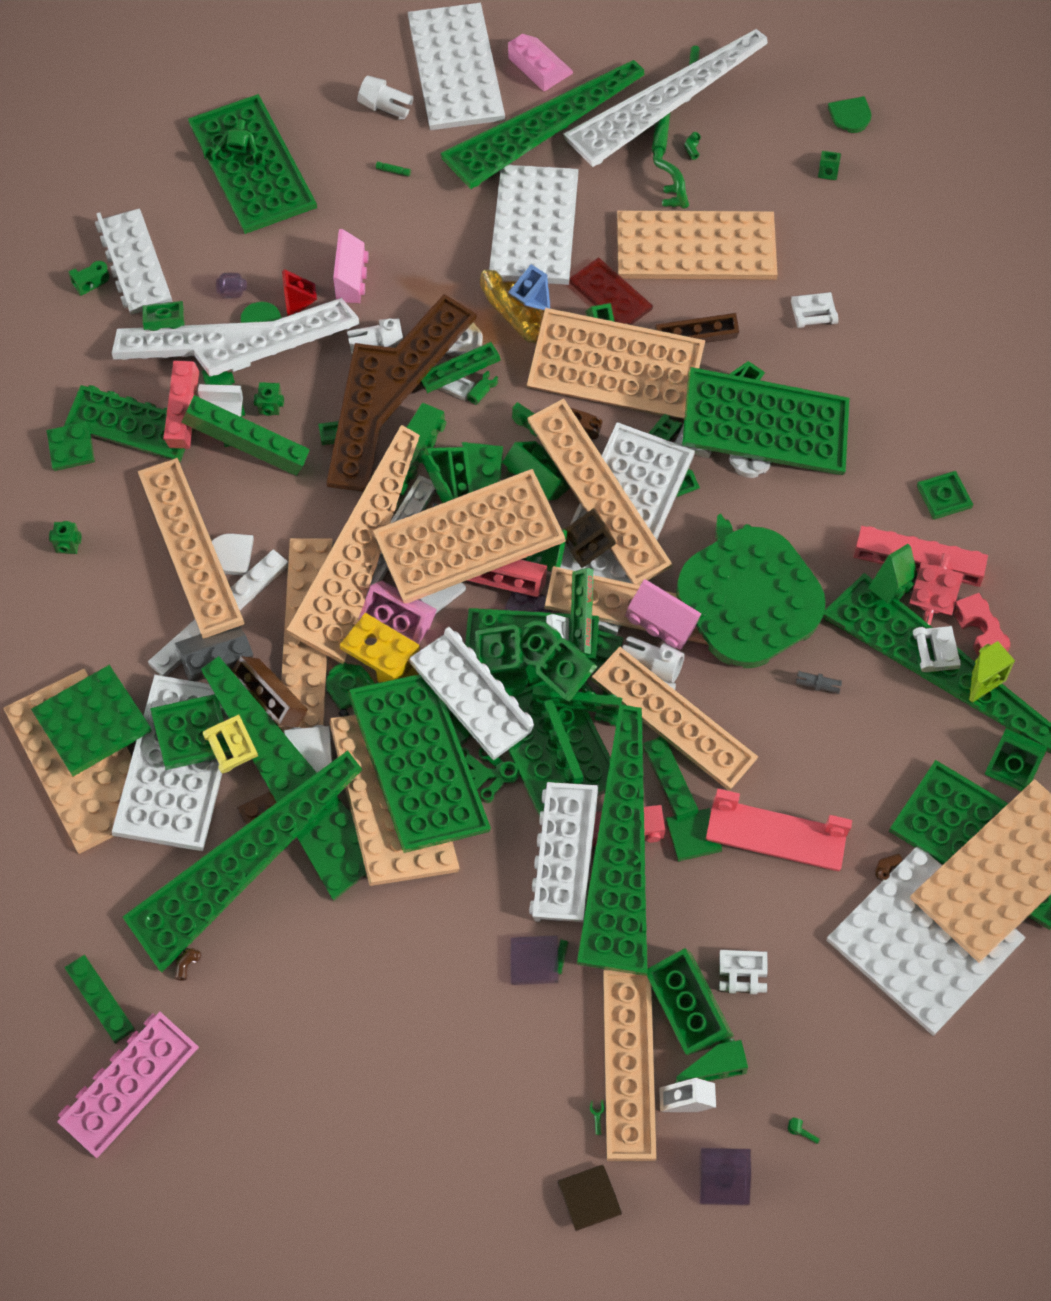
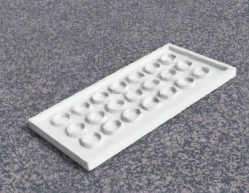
[408,3,505,130]
[489,165,578,285]
[561,422,695,584]
[112,675,229,851]

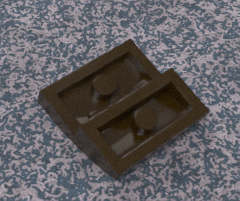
[564,508,617,568]
[557,1164,622,1231]

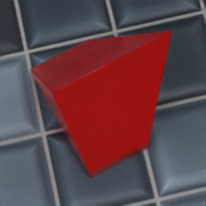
[282,269,317,316]

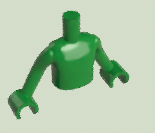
[203,119,266,165]

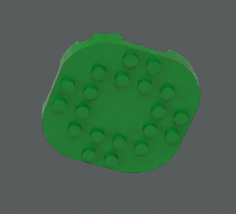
[676,527,825,669]

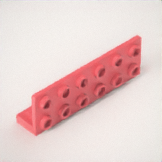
[706,789,852,871]

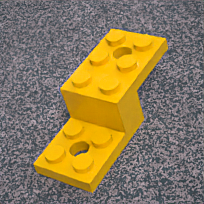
[340,613,420,683]

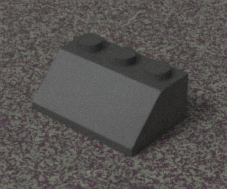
[175,626,253,682]

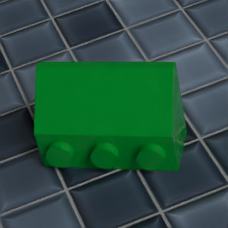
[502,441,570,501]

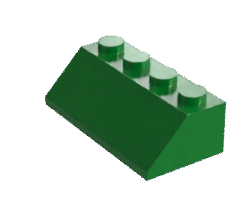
[647,948,734,1055]

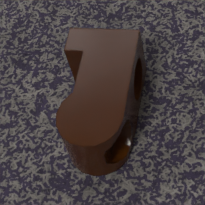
[570,408,603,439]

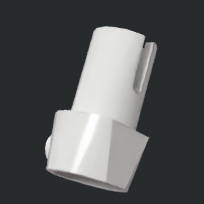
[357,75,413,119]
[347,318,403,354]
[623,636,684,683]

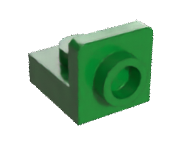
[818,151,841,180]

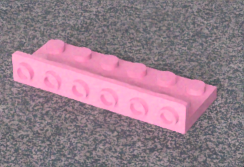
[57,1012,199,1158]

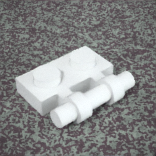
[719,950,767,995]

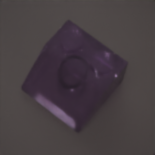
[699,1148,751,1205]

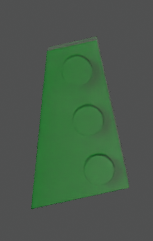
[420,447,473,504]

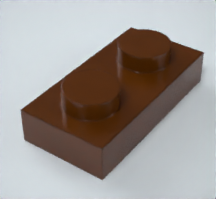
[237,792,277,825]

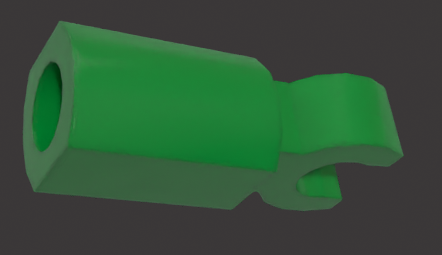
[467,371,498,405]

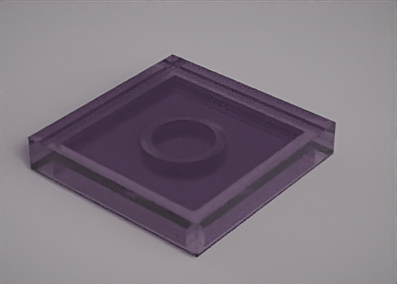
[511,936,559,985]

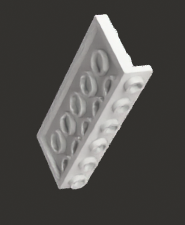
[95,209,173,315]
[409,627,534,760]
[529,782,598,922]

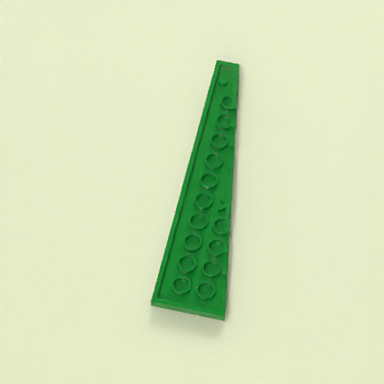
[441,60,645,189]
[822,573,1051,754]
[201,656,367,901]
[577,704,648,976]
[122,750,362,973]

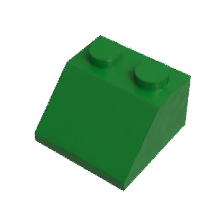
[868,544,917,604]
[984,728,1048,791]

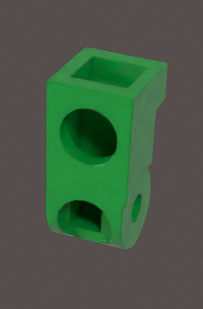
[68,261,110,296]

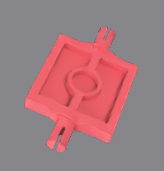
[909,553,964,626]

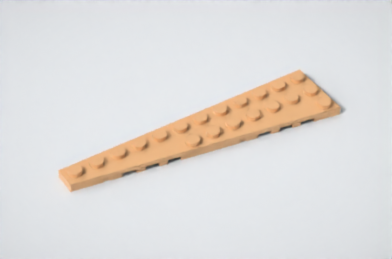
[285,425,420,664]

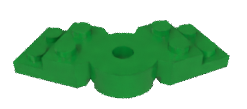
[475,621,597,702]

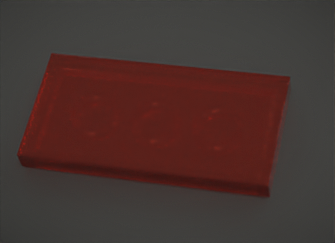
[569,257,653,325]

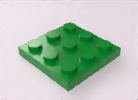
[150,694,232,770]

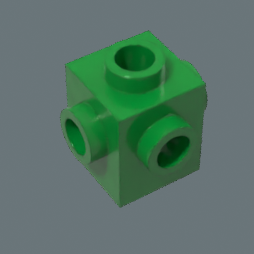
[254,382,284,416]
[49,521,82,554]

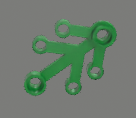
[462,747,520,803]

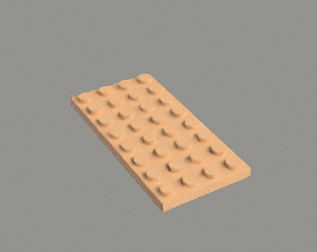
[617,211,777,280]
[527,308,705,420]
[373,469,566,603]
[3,669,132,854]
[329,715,460,886]
[910,779,1051,963]

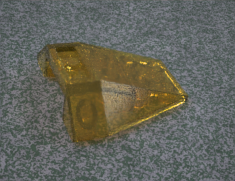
[480,269,545,343]

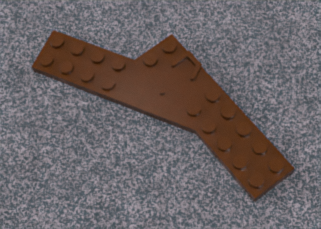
[326,294,477,492]

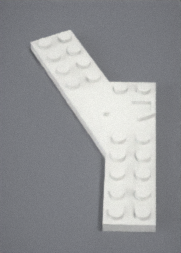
[112,298,359,376]

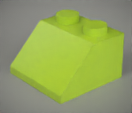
[969,641,1015,703]

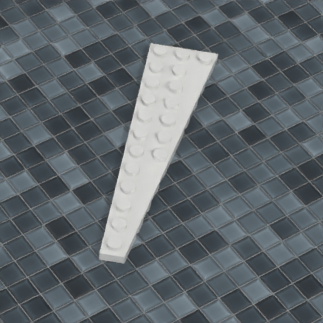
[564,29,768,167]

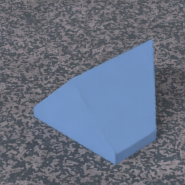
[508,264,550,310]

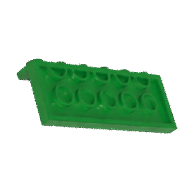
[64,385,194,463]

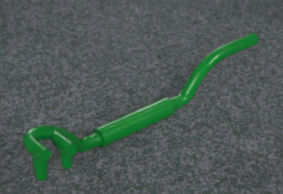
[652,45,700,209]

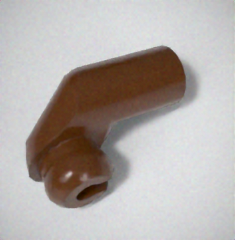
[875,853,903,881]
[175,948,201,981]

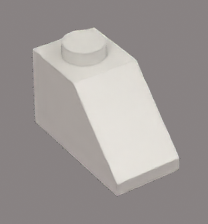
[659,1078,716,1112]

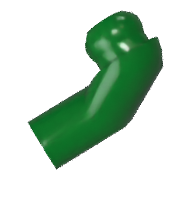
[684,132,701,160]

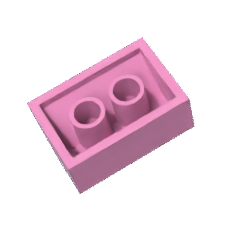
[508,34,573,91]
[333,229,369,303]
[625,579,701,650]
[358,581,437,644]

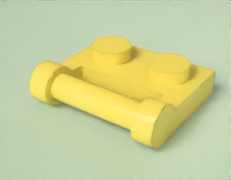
[202,715,258,773]

